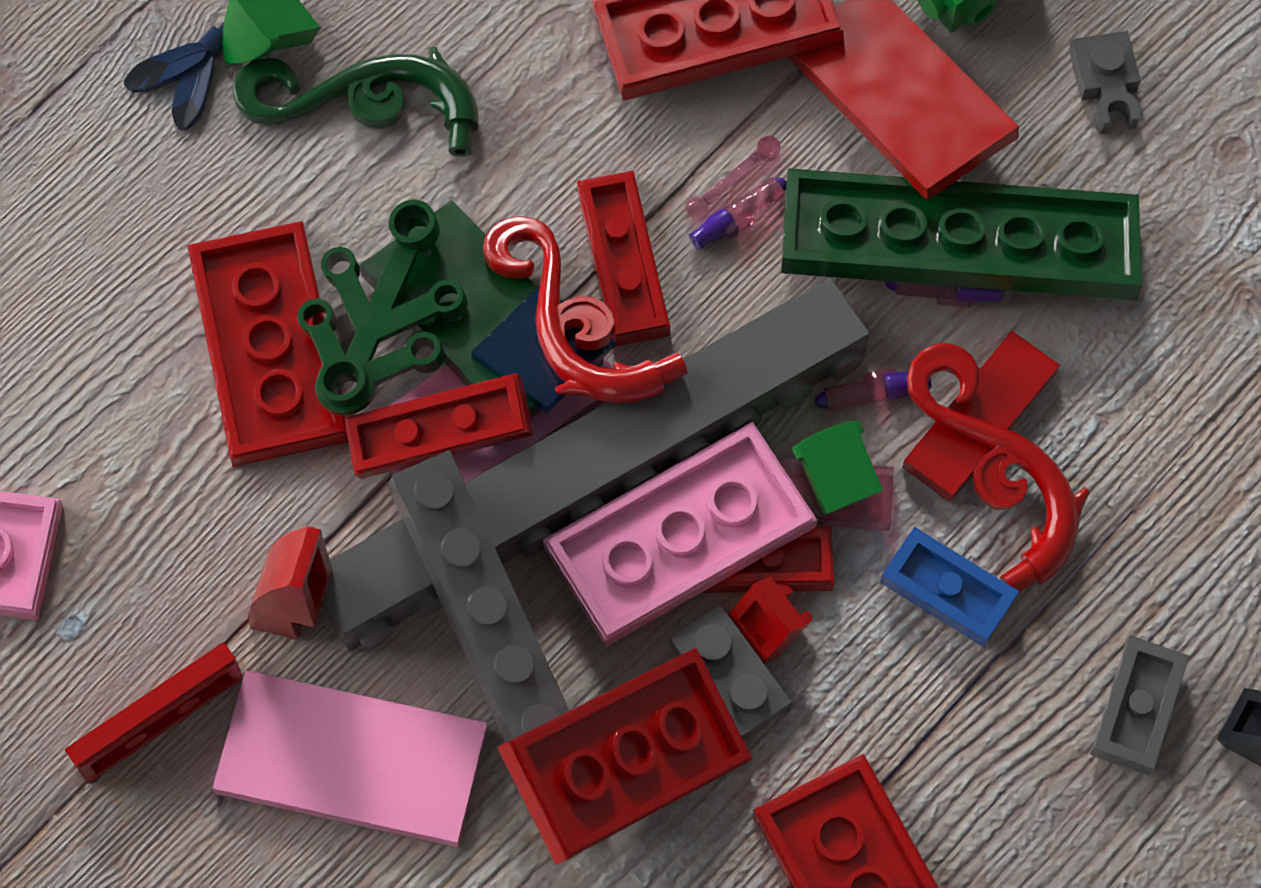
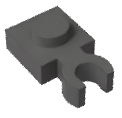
[1069,31,1141,134]

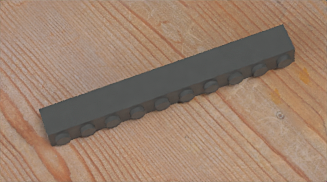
[321,277,869,652]

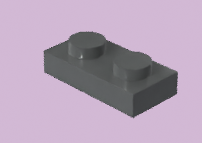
[669,605,792,740]
[1090,635,1190,775]

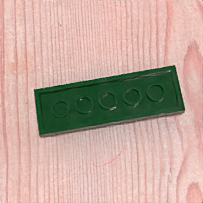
[781,168,1142,300]

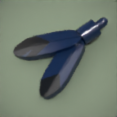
[124,22,224,131]

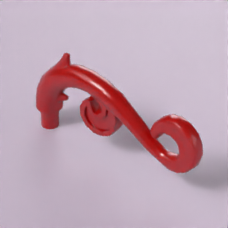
[483,216,688,404]
[906,343,1090,593]

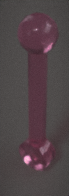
[685,136,780,219]

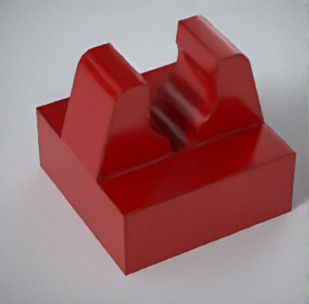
[728,576,813,664]

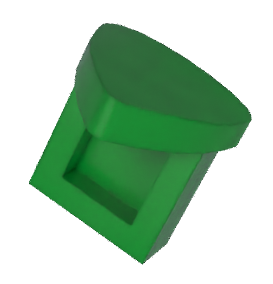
[223,0,321,64]
[792,420,883,516]

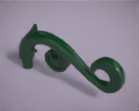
[232,46,479,157]

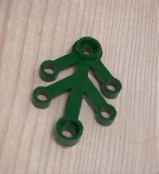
[297,200,468,416]

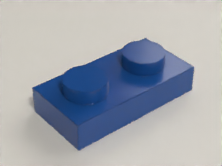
[880,527,1019,648]

